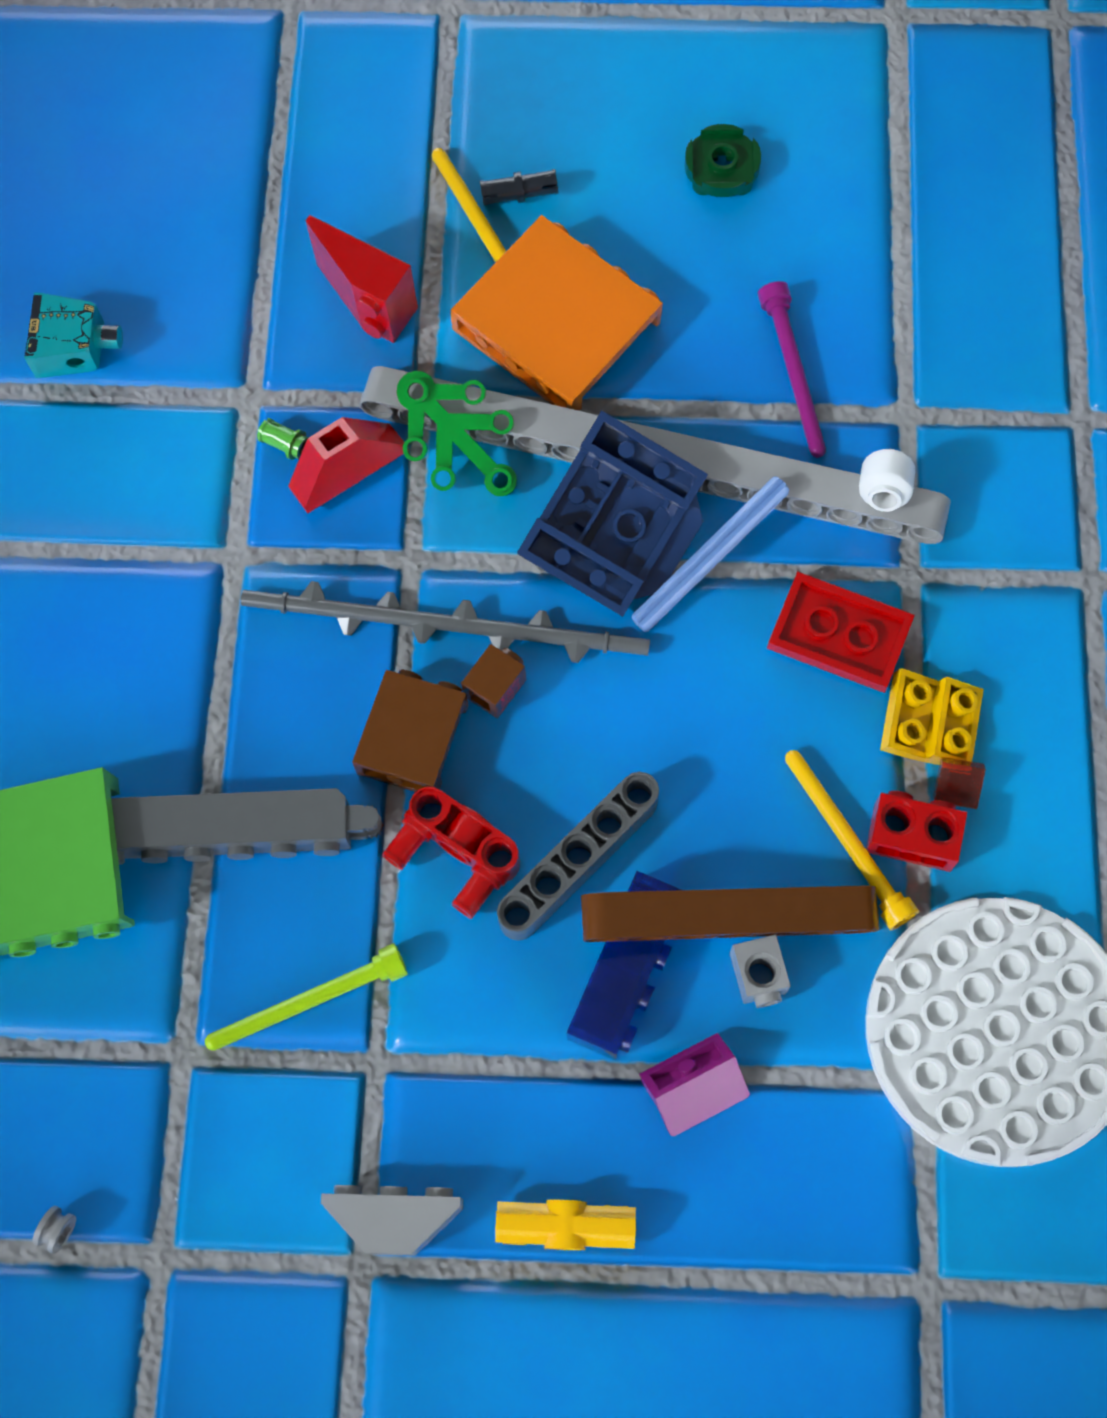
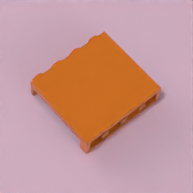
[450,215,663,411]

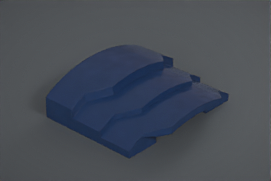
[517,410,708,617]

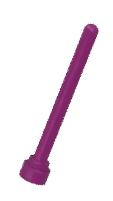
[758,281,826,458]

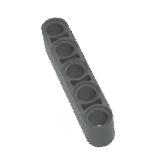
[497,772,659,941]

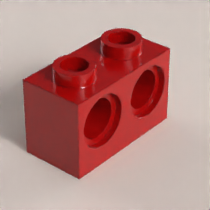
[866,791,967,872]

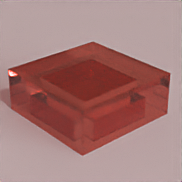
[933,757,986,809]

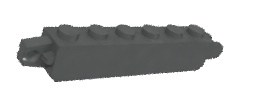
[111,788,384,865]

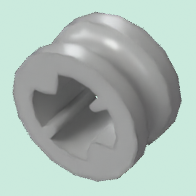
[33,1205,76,1254]

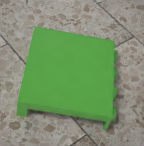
[0,767,135,957]

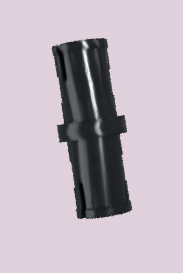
[480,169,559,206]

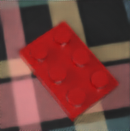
[767,571,915,693]

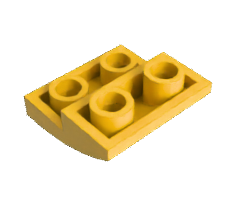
[880,668,984,769]

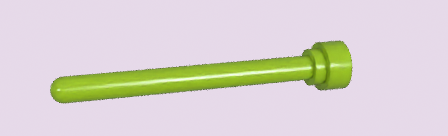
[205,943,408,1051]

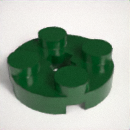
[684,124,761,197]

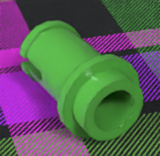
[257,418,309,460]

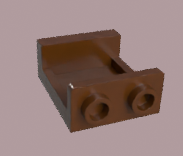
[352,669,469,792]

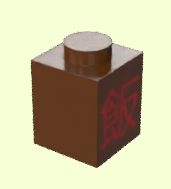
[461,644,526,719]

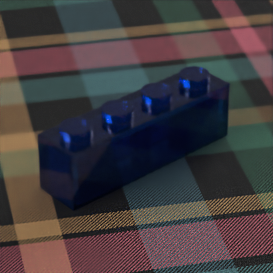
[566,871,682,1061]

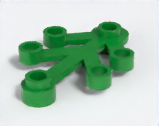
[396,371,517,496]

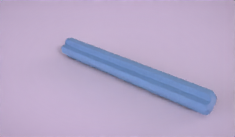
[632,476,790,632]

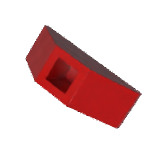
[288,417,409,514]

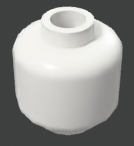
[859,449,915,512]

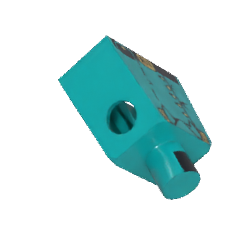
[24,293,123,378]

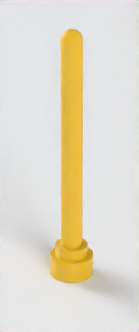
[432,148,506,262]
[785,750,920,931]

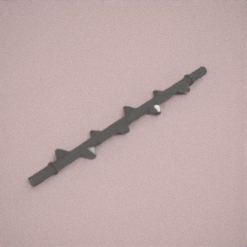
[241,581,650,663]

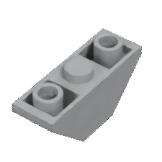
[321,1185,464,1256]

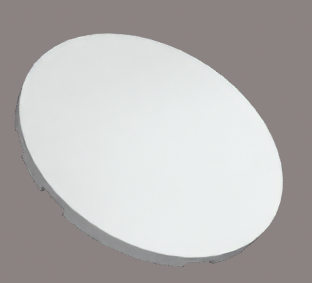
[865,897,1107,1167]

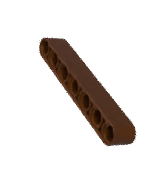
[581,886,880,942]

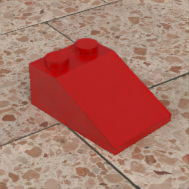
[305,215,418,343]

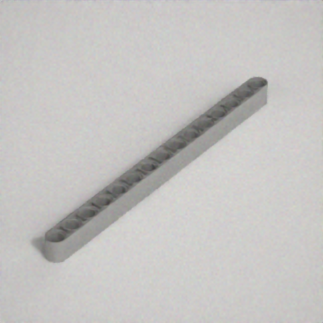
[360,366,951,544]

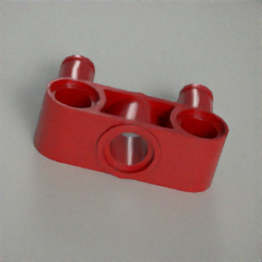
[382,787,520,919]

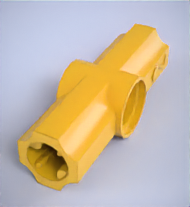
[495,1200,636,1250]

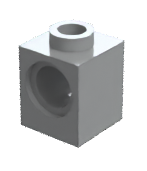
[730,935,791,1008]

